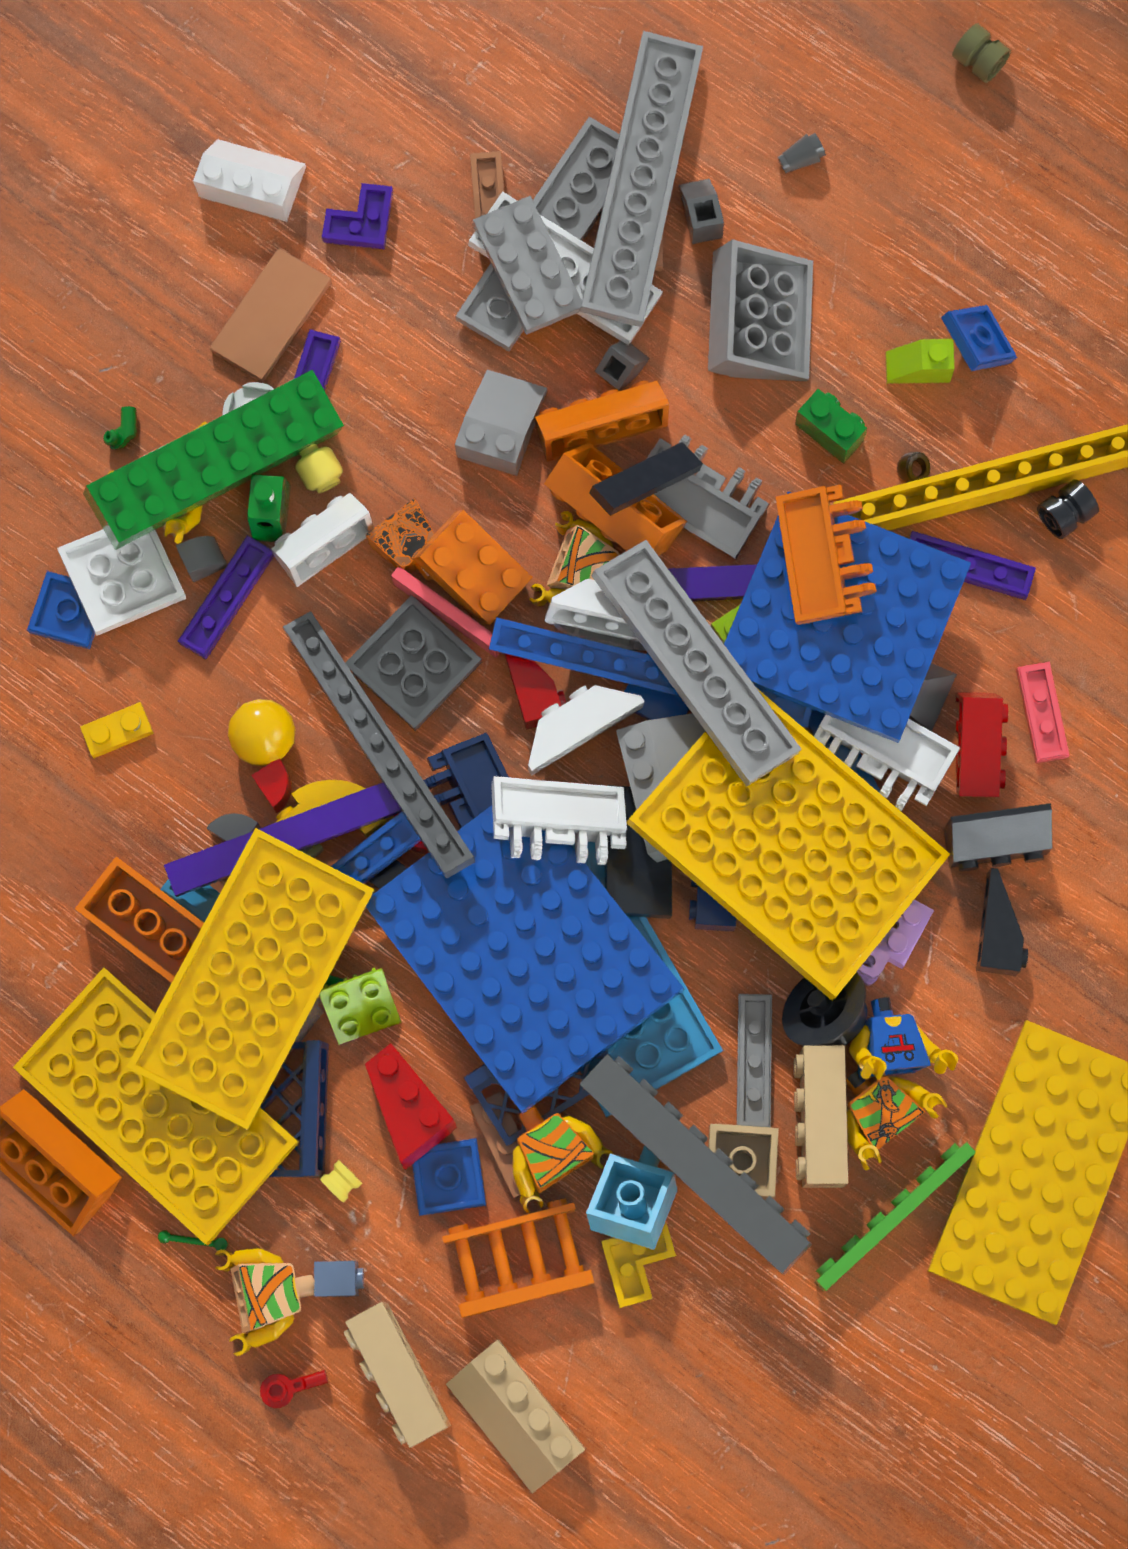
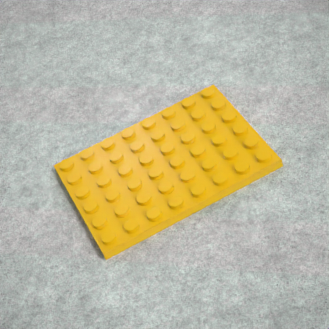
[626,688,950,1000]

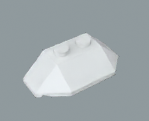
[545,579,646,651]
[528,685,644,776]

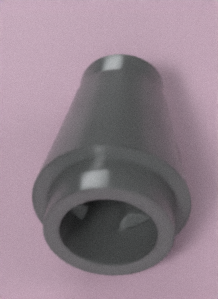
[777,133,826,173]

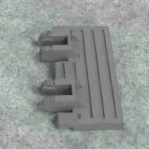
[647,435,769,559]

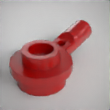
[260,1370,329,1409]

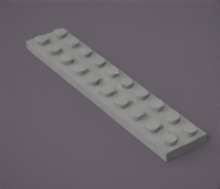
[580,31,703,327]

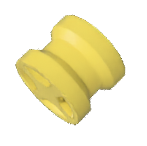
[320,1160,363,1203]

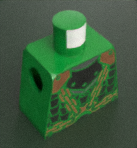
[248,475,291,542]

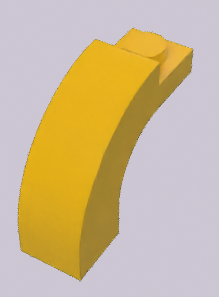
[275,780,393,838]

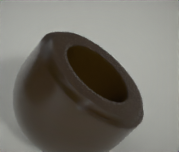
[897,452,930,483]

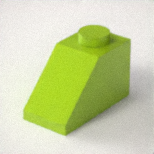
[886,339,955,384]

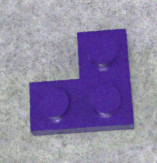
[322,183,393,249]

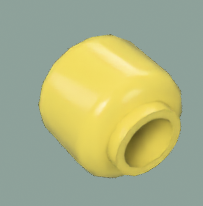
[295,444,343,494]

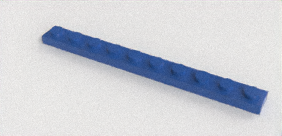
[489,617,812,728]

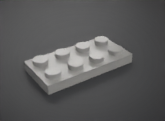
[472,196,582,335]

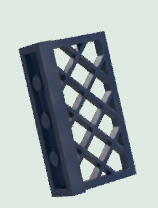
[260,1040,329,1178]
[464,1050,610,1146]

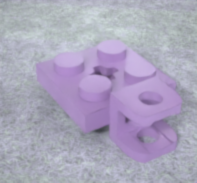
[857,900,934,986]

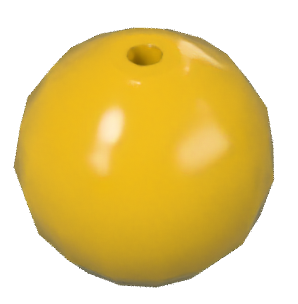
[228,699,296,766]

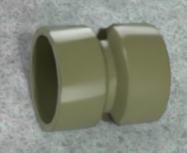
[952,23,1011,83]

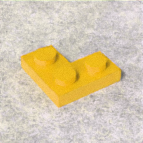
[601,1222,676,1308]

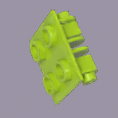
[319,967,401,1045]

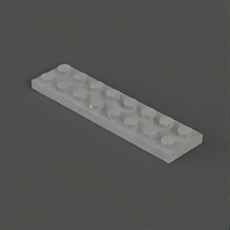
[456,117,619,352]
[591,540,801,787]

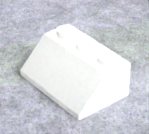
[193,139,306,222]
[271,493,374,587]

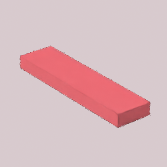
[391,567,500,658]

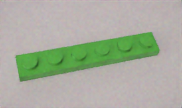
[814,1142,976,1292]

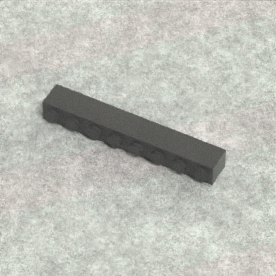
[580,1054,812,1275]

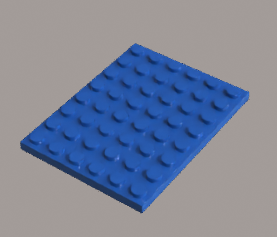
[366,805,684,1114]

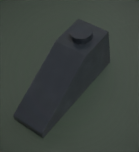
[976,868,1028,976]

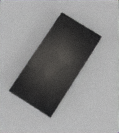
[605,785,672,919]

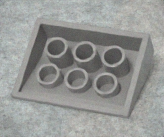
[708,239,813,381]
[616,713,705,862]

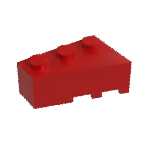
[956,692,1009,797]
[365,1043,457,1170]

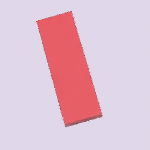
[1016,662,1070,763]

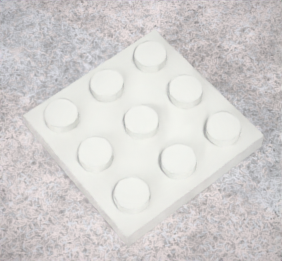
[57,530,186,636]

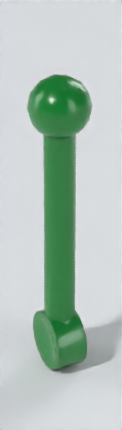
[158,1230,228,1251]

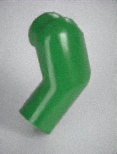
[103,406,137,449]

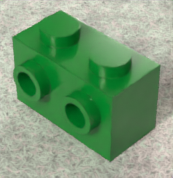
[795,388,867,464]

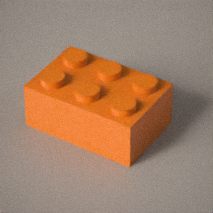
[412,510,533,625]

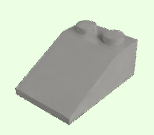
[455,369,547,476]

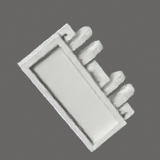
[814,715,960,812]
[491,776,627,865]

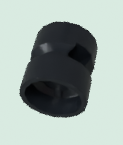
[1037,479,1099,539]

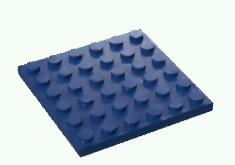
[724,492,971,743]

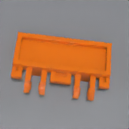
[776,484,876,625]

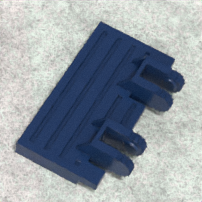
[423,732,509,829]

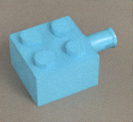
[586,1145,677,1250]

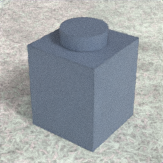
[314,1261,365,1297]

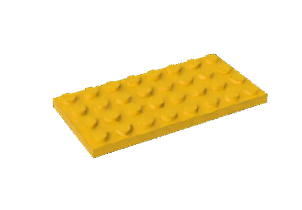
[127,828,374,1130]
[13,968,299,1245]
[927,1020,1128,1325]

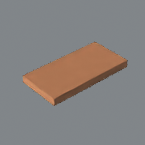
[210,248,332,383]

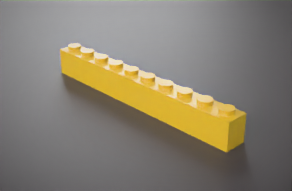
[833,424,1128,531]

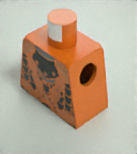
[365,498,435,581]

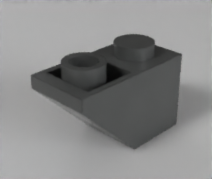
[679,179,724,244]

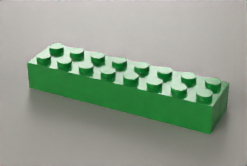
[83,370,344,550]

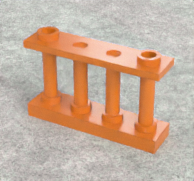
[442,1198,595,1318]

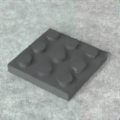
[346,595,482,731]

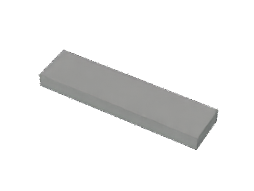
[736,994,772,1127]

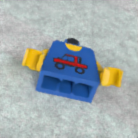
[849,997,958,1080]

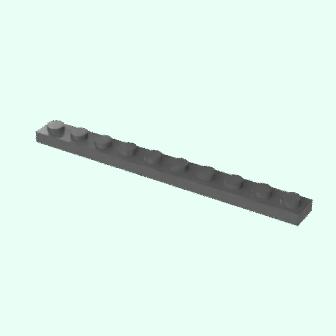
[283,611,475,879]

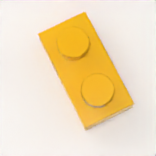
[80,702,154,758]

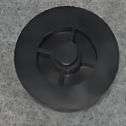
[782,972,867,1047]

